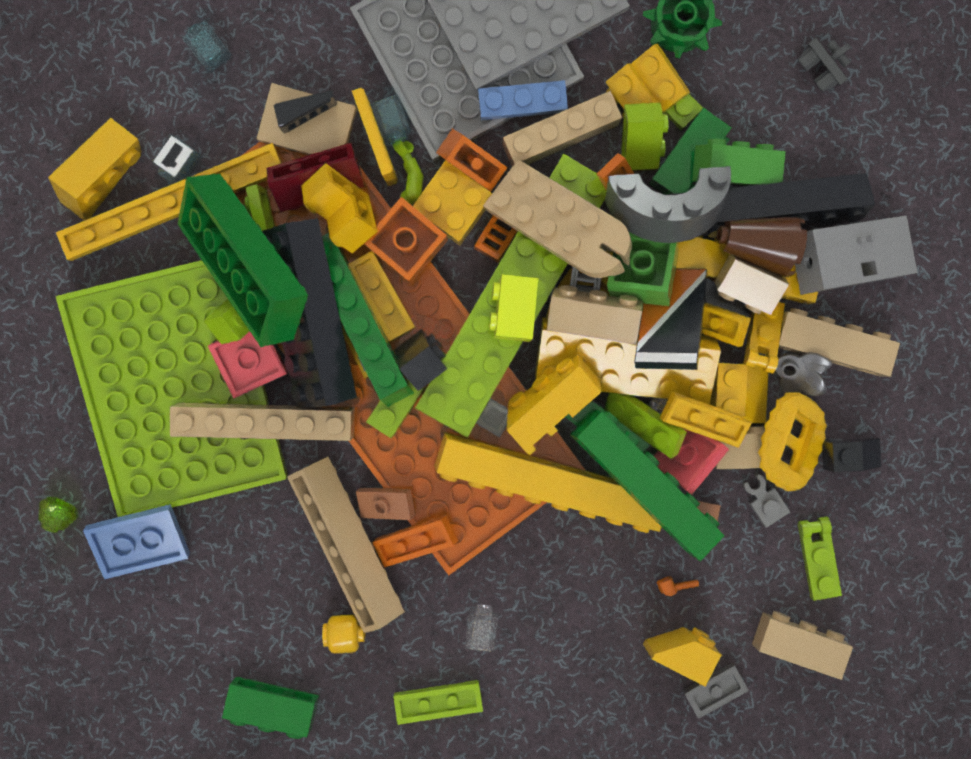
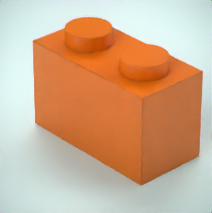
[436,128,508,192]

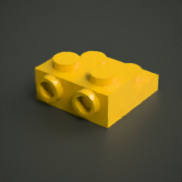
[606,44,690,118]

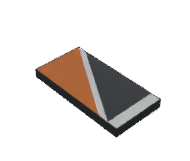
[634,269,708,370]

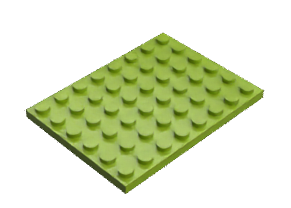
[55,260,288,517]

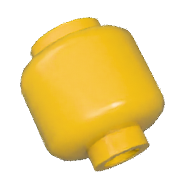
[322,615,366,654]

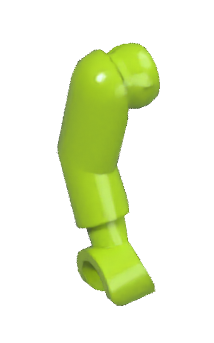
[392,140,424,205]

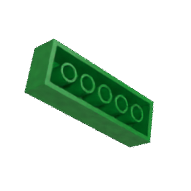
[177,174,308,347]

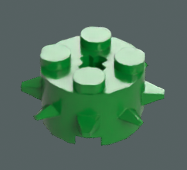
[643,0,722,59]

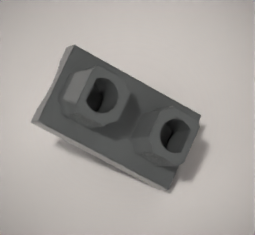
[798,38,851,93]

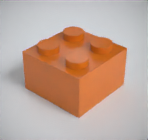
[364,197,448,284]

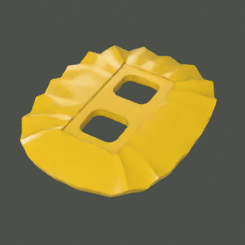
[757,392,827,491]

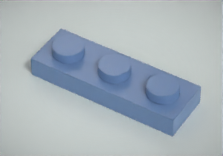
[478,80,568,120]

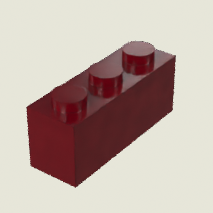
[266,142,365,212]

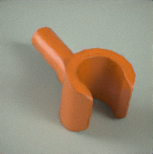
[657,576,699,596]

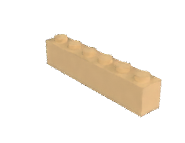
[170,403,355,441]
[287,457,404,633]

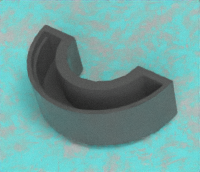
[605,166,731,243]

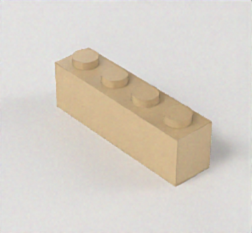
[502,91,622,167]
[779,308,900,377]

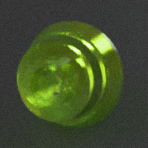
[38,497,79,533]

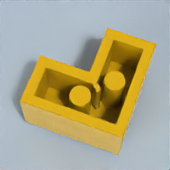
[301,163,378,253]

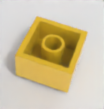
[413,160,492,246]

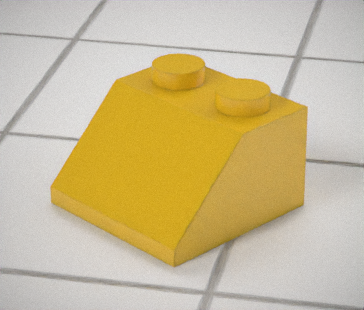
[710,363,769,423]
[643,627,722,687]

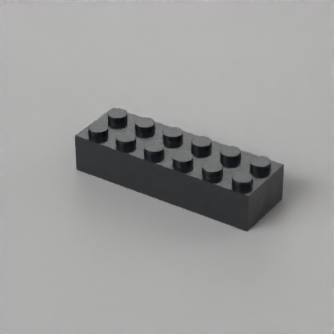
[262,218,357,407]

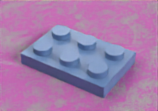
[83,504,190,579]

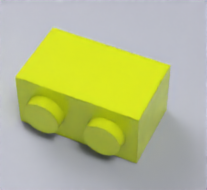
[489,274,538,342]

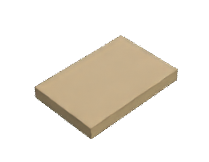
[256,83,357,155]

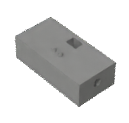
[795,215,918,295]

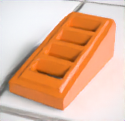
[474,215,517,263]

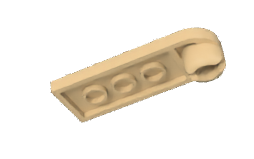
[483,159,632,278]

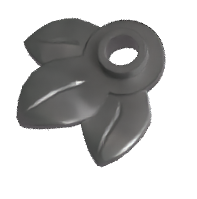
[776,352,832,396]

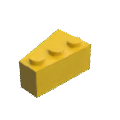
[48,118,142,221]
[507,354,601,456]

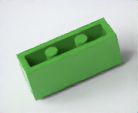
[692,139,786,186]

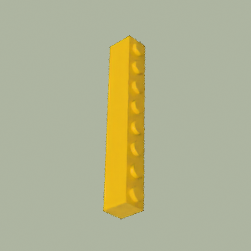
[434,432,661,533]

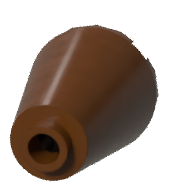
[716,217,807,277]

